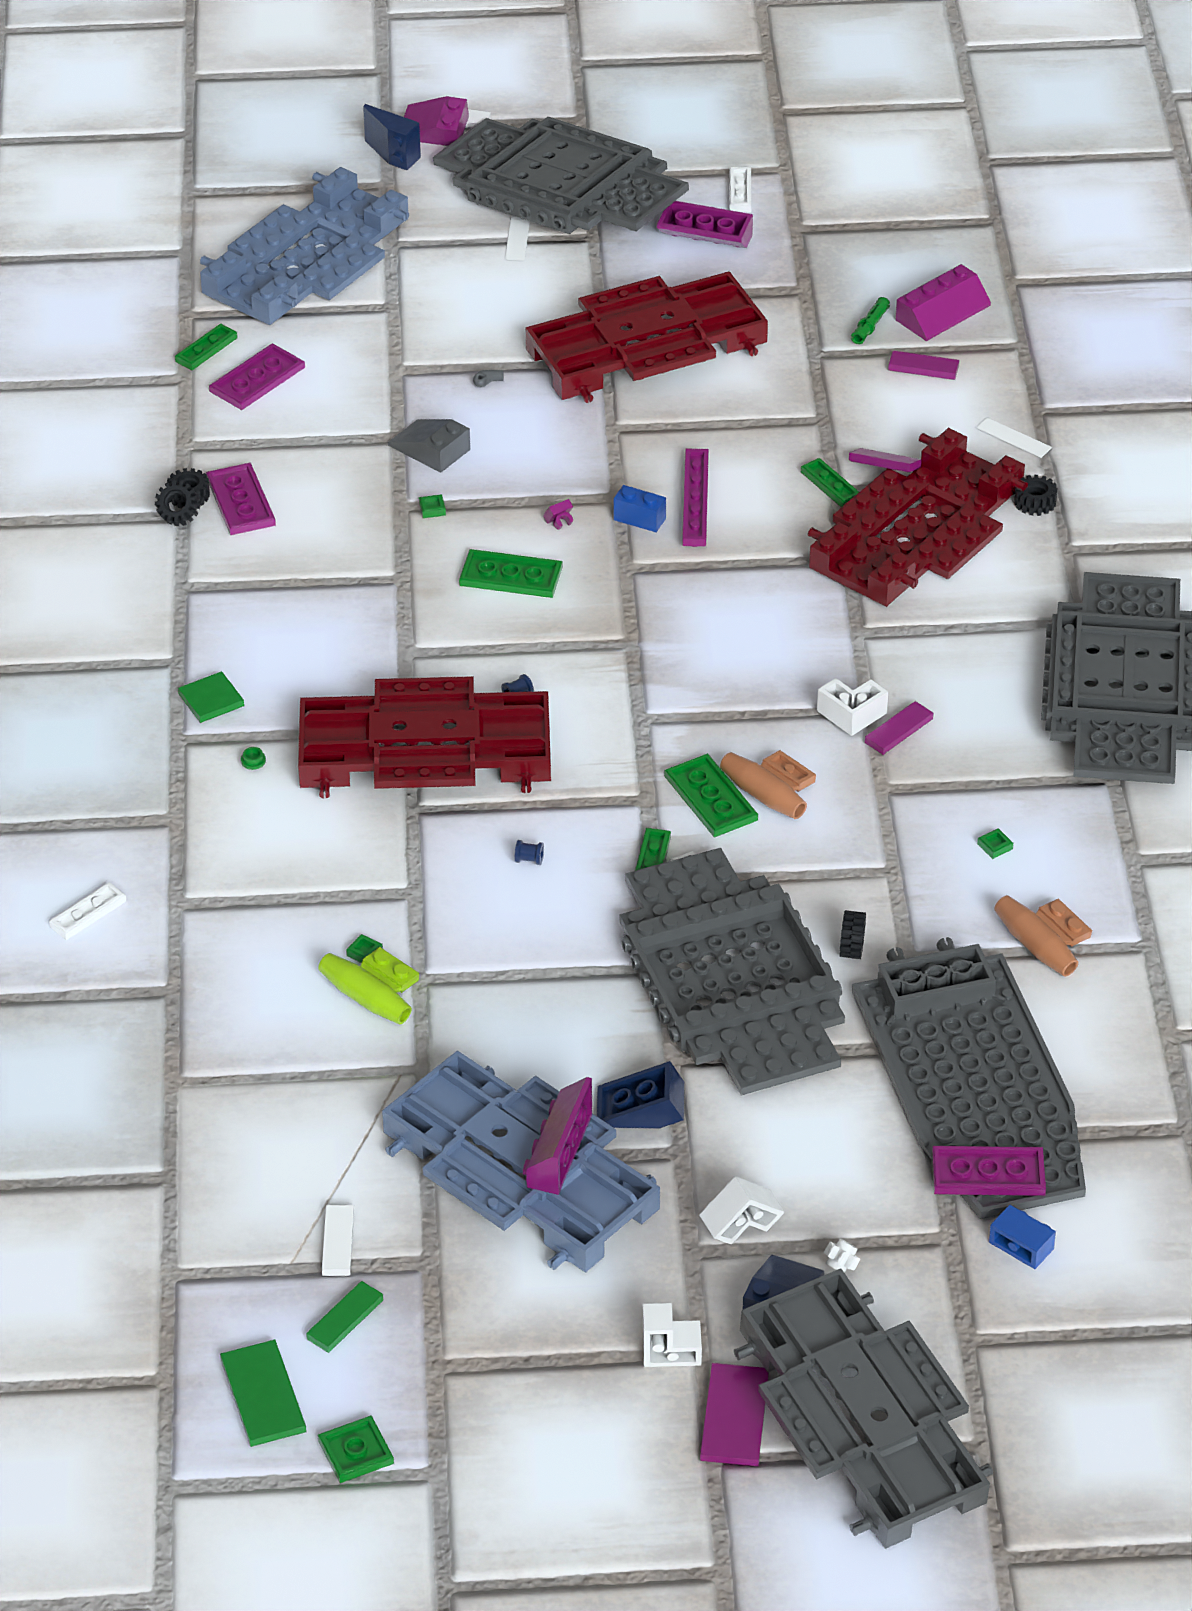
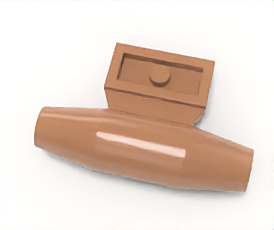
[720,750,816,819]
[994,895,1093,977]

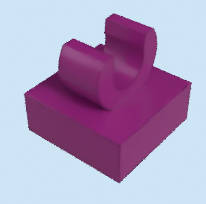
[543,499,573,530]

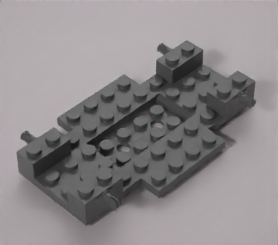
[734,1268,993,1549]

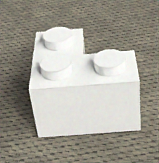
[817,678,888,736]
[699,1176,785,1244]
[643,1303,702,1367]

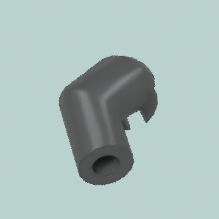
[473,370,504,387]

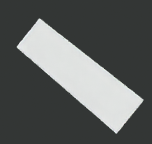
[505,216,530,261]
[976,418,1053,458]

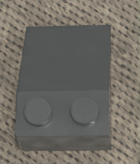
[388,419,470,473]

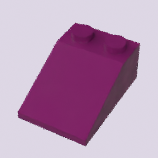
[404,96,469,146]

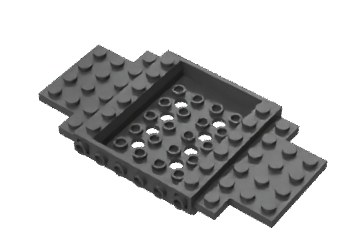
[433,116,689,234]
[1041,572,1192,784]
[619,848,845,1096]

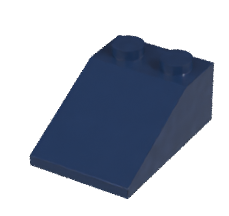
[363,104,421,170]
[597,1061,684,1129]
[742,1255,824,1310]

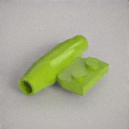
[318,947,419,1024]

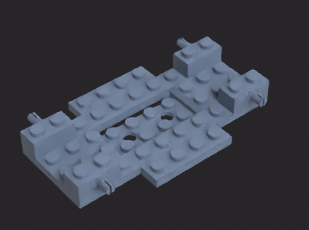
[200,167,409,325]
[382,1050,660,1273]

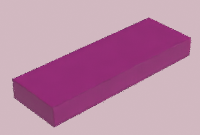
[888,350,960,380]
[849,448,921,472]
[865,701,934,755]

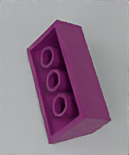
[657,201,753,248]
[896,264,991,341]
[523,1077,592,1195]

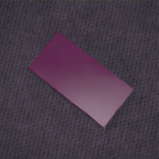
[209,343,305,410]
[206,463,276,535]
[932,1146,1046,1196]
[700,1363,769,1466]

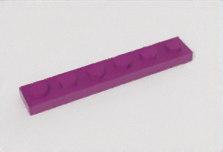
[683,448,709,547]

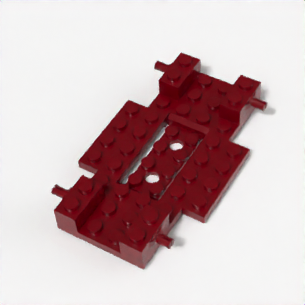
[525,271,768,403]
[808,427,1028,607]
[298,676,551,799]

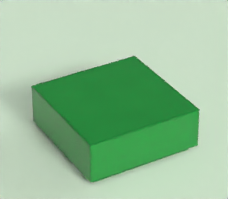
[419,494,446,518]
[977,828,1014,859]
[346,934,383,963]

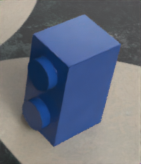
[614,485,666,533]
[989,1205,1056,1269]

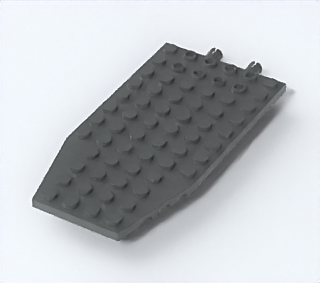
[852,937,1086,1219]

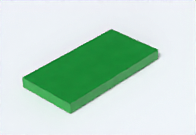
[459,549,563,598]
[664,753,758,838]
[220,1339,307,1447]

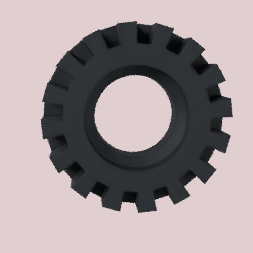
[167,468,210,509]
[1014,474,1058,516]
[155,480,200,526]
[840,910,866,959]

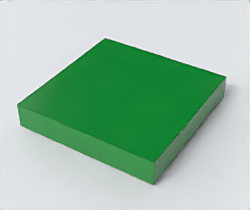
[178,671,244,723]
[318,1415,394,1483]

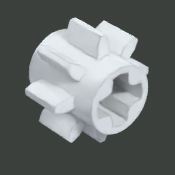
[824,1238,860,1273]

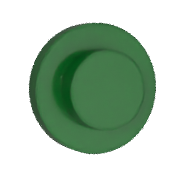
[241,747,266,770]

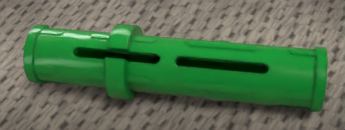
[851,297,890,344]

